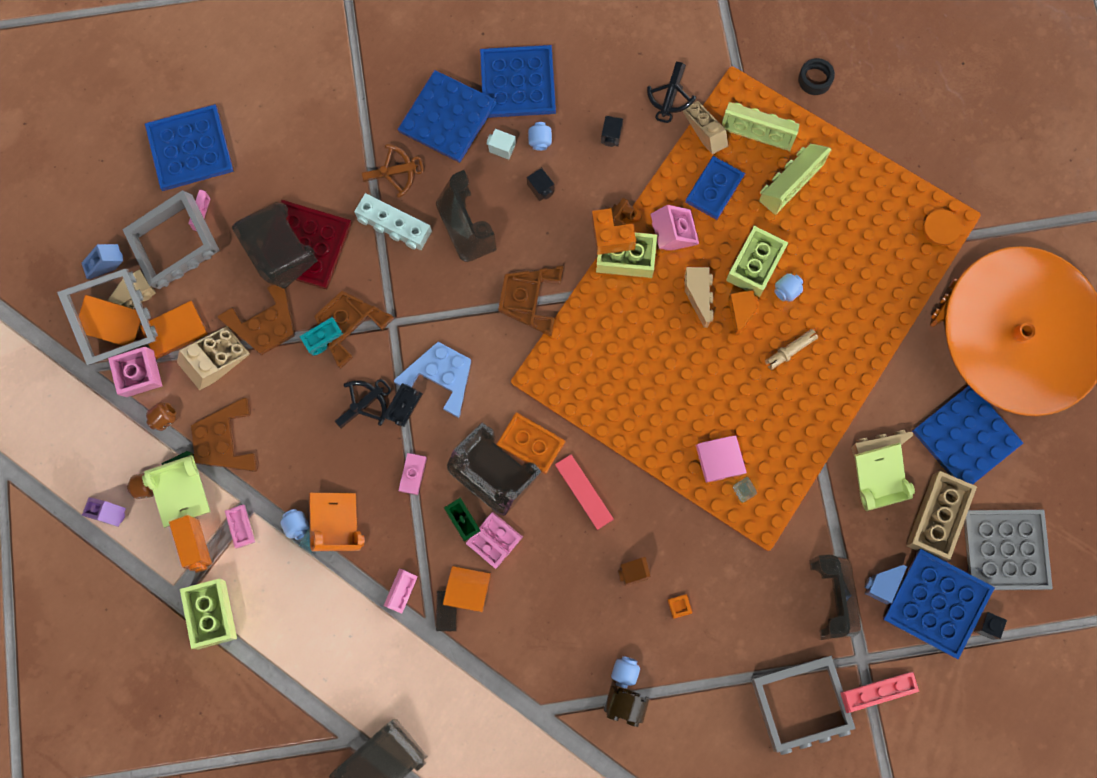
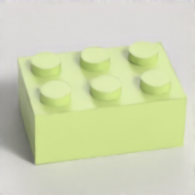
[726,226,788,298]
[596,233,657,278]
[180,579,237,650]

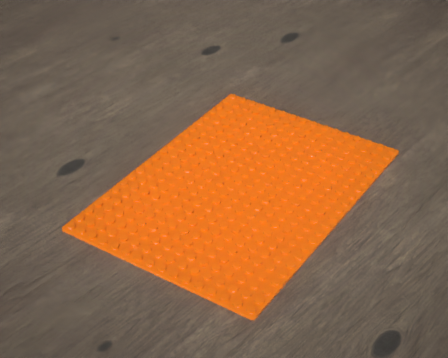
[511,66,981,551]

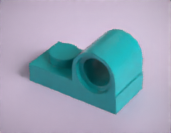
[299,317,343,356]

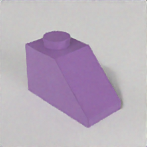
[82,497,126,527]

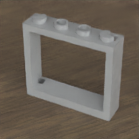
[122,190,220,289]
[57,269,158,365]
[751,656,856,755]

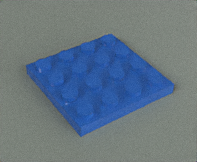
[480,45,556,118]
[398,70,497,163]
[145,104,234,191]
[912,386,1023,485]
[883,549,995,659]

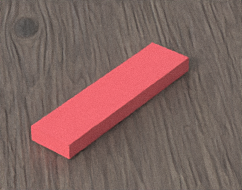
[555,454,614,530]
[840,672,919,713]

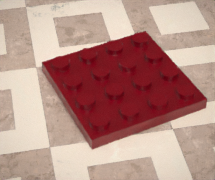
[256,199,352,290]

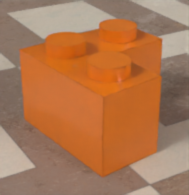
[592,208,636,255]

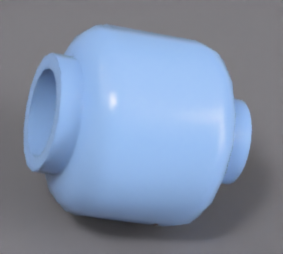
[528,122,552,151]
[774,273,803,302]
[280,509,310,540]
[611,656,640,688]

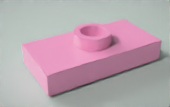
[188,190,210,231]
[398,453,427,495]
[225,505,255,549]
[384,569,418,614]

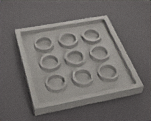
[964,510,1053,590]

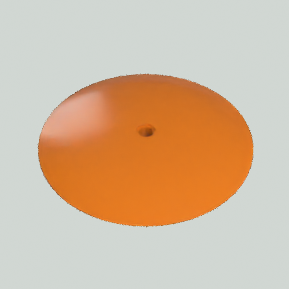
[945,246,1097,416]

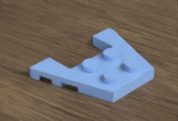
[394,342,471,418]

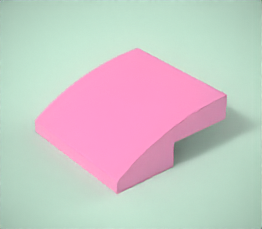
[696,436,746,483]
[466,512,523,569]

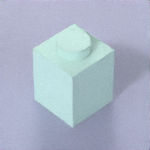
[487,129,516,160]

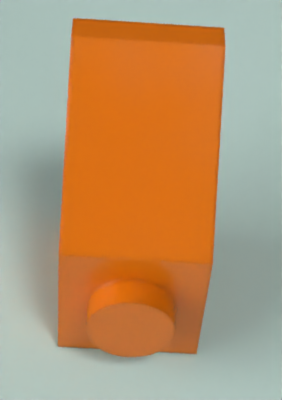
[728,290,759,335]

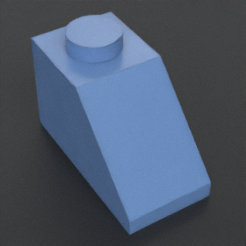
[82,244,123,279]
[864,565,907,604]

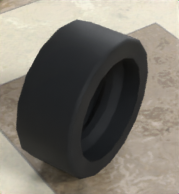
[798,58,835,95]

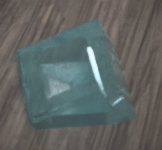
[733,477,757,503]
[299,529,316,554]

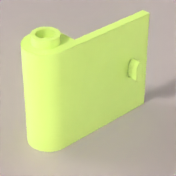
[854,442,915,511]
[142,455,211,528]

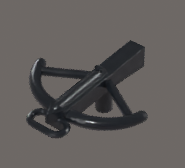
[647,61,696,123]
[335,379,391,429]

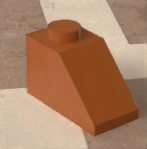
[618,557,651,586]

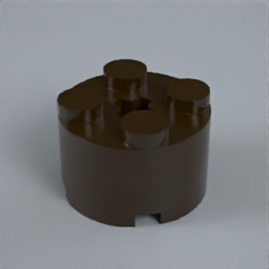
[604,686,650,727]

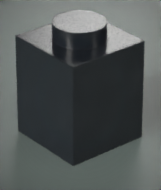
[601,116,623,147]
[527,167,555,201]
[974,612,1007,640]

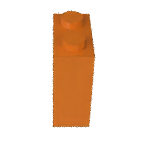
[169,515,212,573]

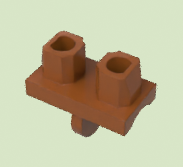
[605,198,637,226]

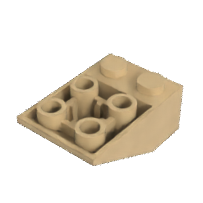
[177,326,250,390]

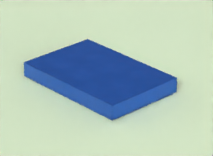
[685,156,745,220]

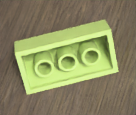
[722,102,800,151]
[759,143,831,215]

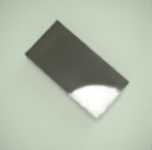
[436,591,457,632]

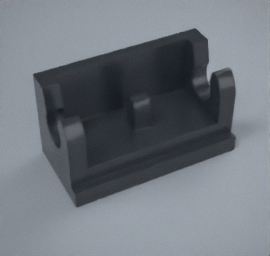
[383,383,423,427]

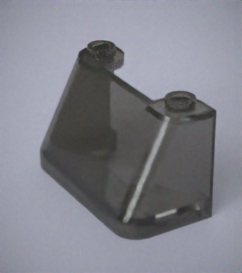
[436,170,497,262]
[232,202,317,289]
[447,423,542,516]
[809,555,861,640]
[329,719,428,778]

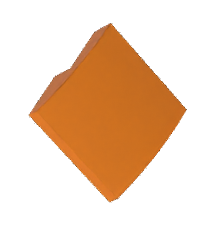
[443,566,491,613]

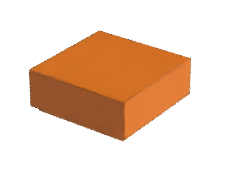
[667,594,692,619]

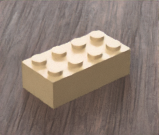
[906,471,977,561]

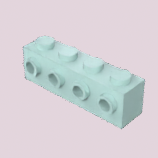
[354,193,432,250]

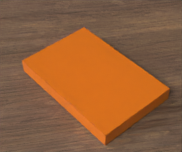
[79,295,141,346]
[140,301,208,360]
[496,412,566,474]

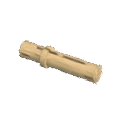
[765,329,818,370]

